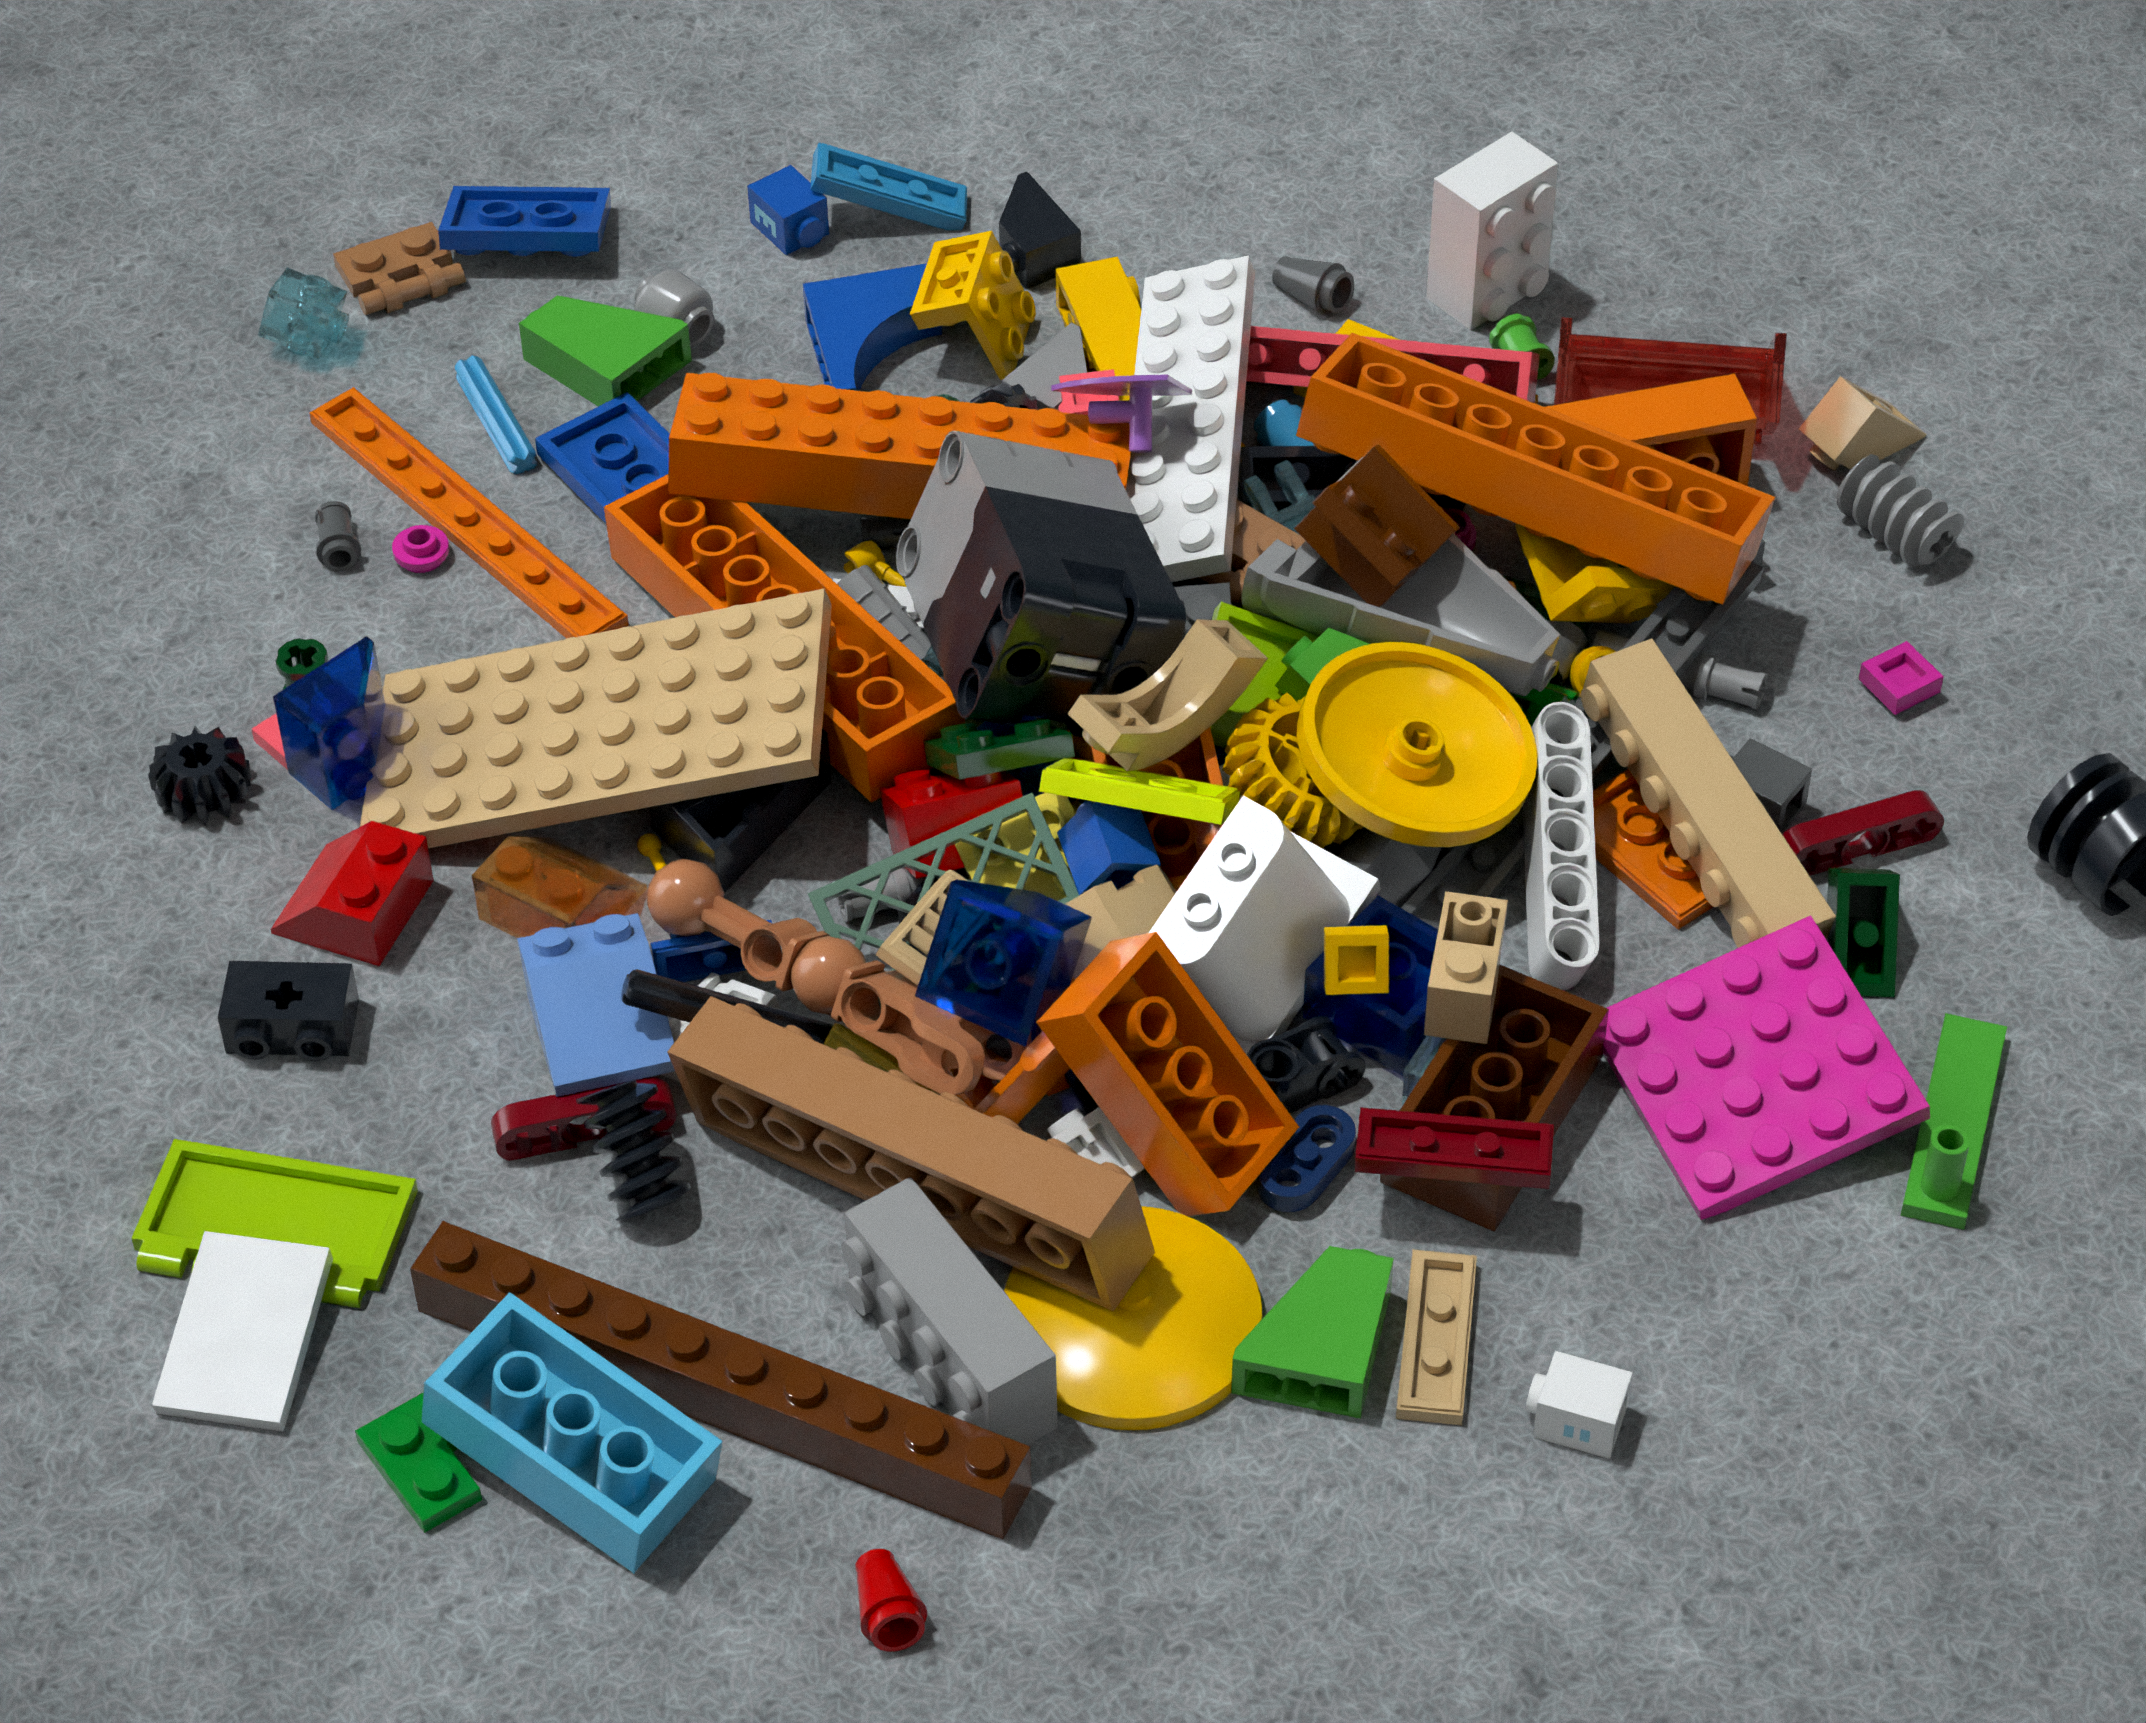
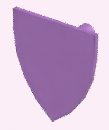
[1051,374,1192,453]

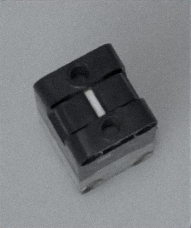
[896,431,1186,737]

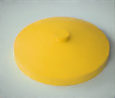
[1297,642,1537,847]
[1004,1206,1262,1430]

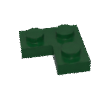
[923,719,1075,780]

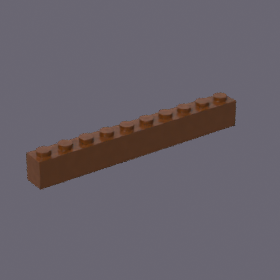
[410,1221,1032,1540]

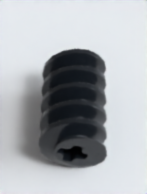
[576,1079,691,1221]

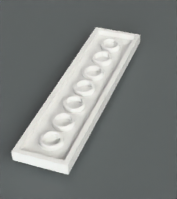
[1126,255,1255,582]

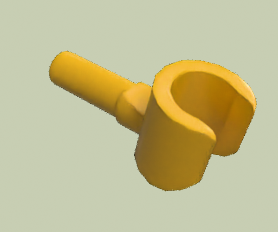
[843,541,907,587]

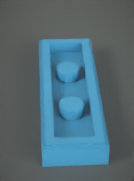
[811,143,967,231]

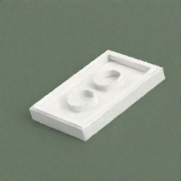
[152,1231,333,1432]

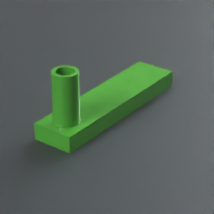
[1900,1013,2007,1230]

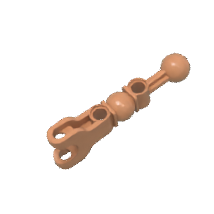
[647,859,1035,1095]

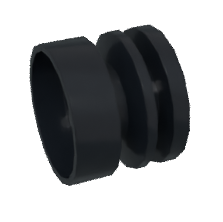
[2027,753,2146,916]

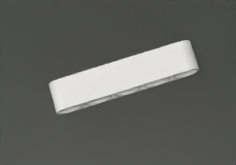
[1523,702,1599,991]

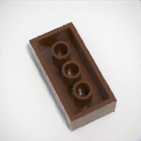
[1380,965,1609,1232]

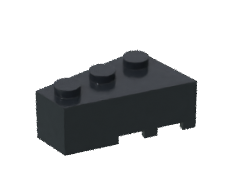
[649,728,831,894]

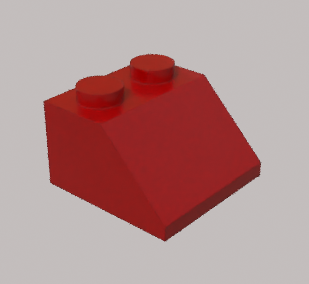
[270,821,434,966]

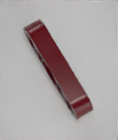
[1782,790,1944,876]
[491,1077,677,1161]

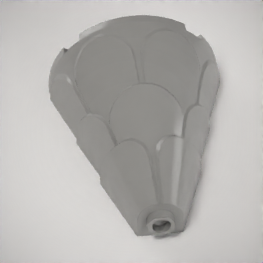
[1242,457,1560,696]

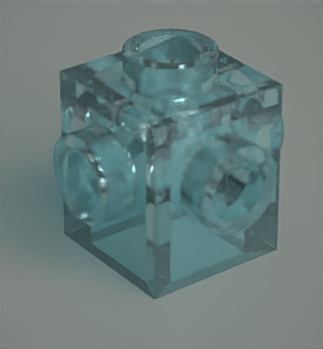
[258,267,349,359]

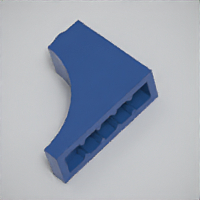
[803,263,942,391]

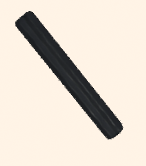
[621,969,858,1053]

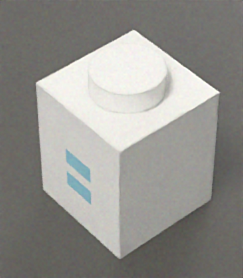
[1526,1351,1632,1459]

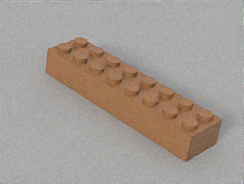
[667,996,1155,1312]

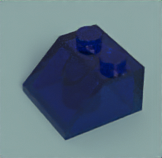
[273,636,386,810]
[915,879,1092,1047]

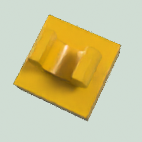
[1324,925,1389,995]

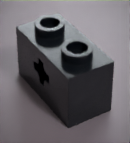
[218,961,359,1061]

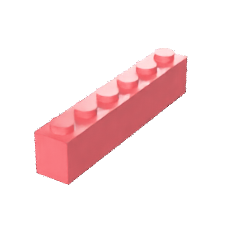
[1246,326,1540,403]

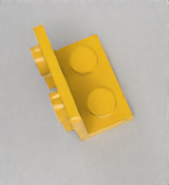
[910,231,1036,380]

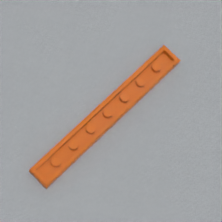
[309,387,629,638]

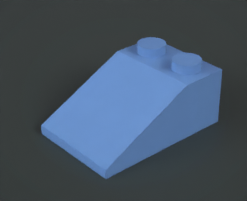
[517,913,675,1097]

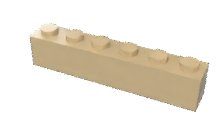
[1581,638,1836,948]

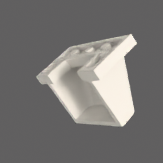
[1149,796,1381,1055]

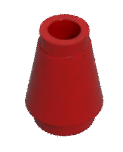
[855,1549,927,1652]

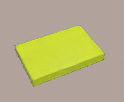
[1039,758,1241,825]

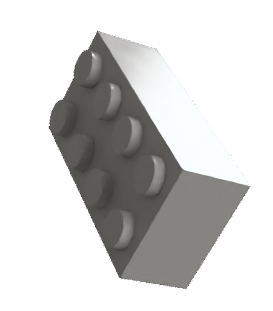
[841,1177,1058,1445]

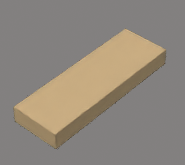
[1396,1249,1477,1425]

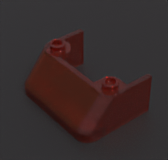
[1553,317,1787,444]

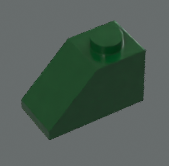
[1827,868,1900,997]

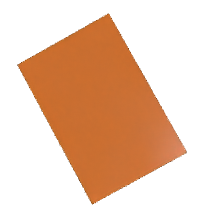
[1593,769,1714,930]

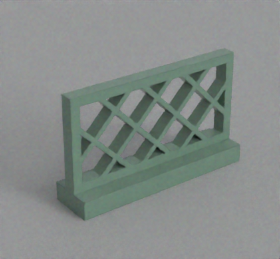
[808,793,1079,1008]

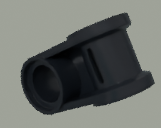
[1247,1016,1366,1113]

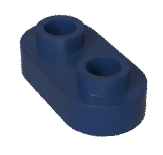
[1257,1105,1356,1212]

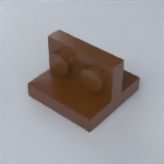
[1294,444,1460,608]

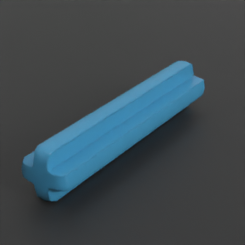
[455,355,537,474]

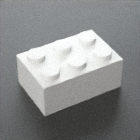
[1426,132,1558,330]

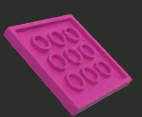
[1603,915,1930,1220]

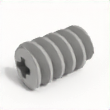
[1836,454,1964,568]

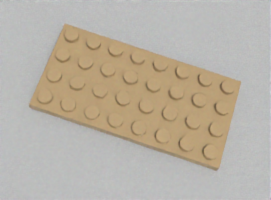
[360,589,832,848]

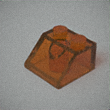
[472,836,647,938]

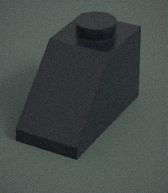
[999,171,1081,290]

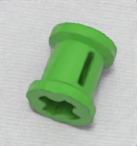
[1489,313,1555,380]

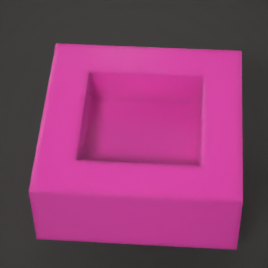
[1859,641,1944,715]

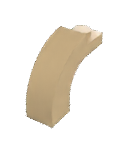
[1068,619,1268,771]

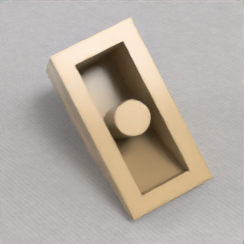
[1799,376,1927,470]

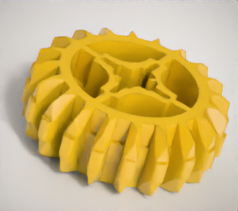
[1222,692,1363,848]

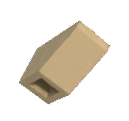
[1424,891,1508,1044]

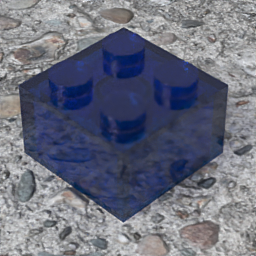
[1303,895,1439,1076]

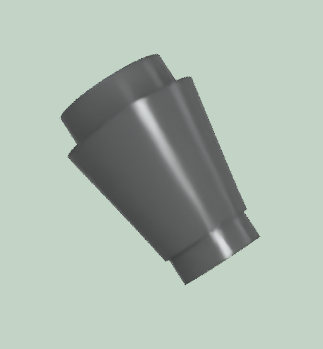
[1272,256,1355,315]

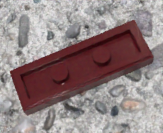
[1354,1107,1554,1189]

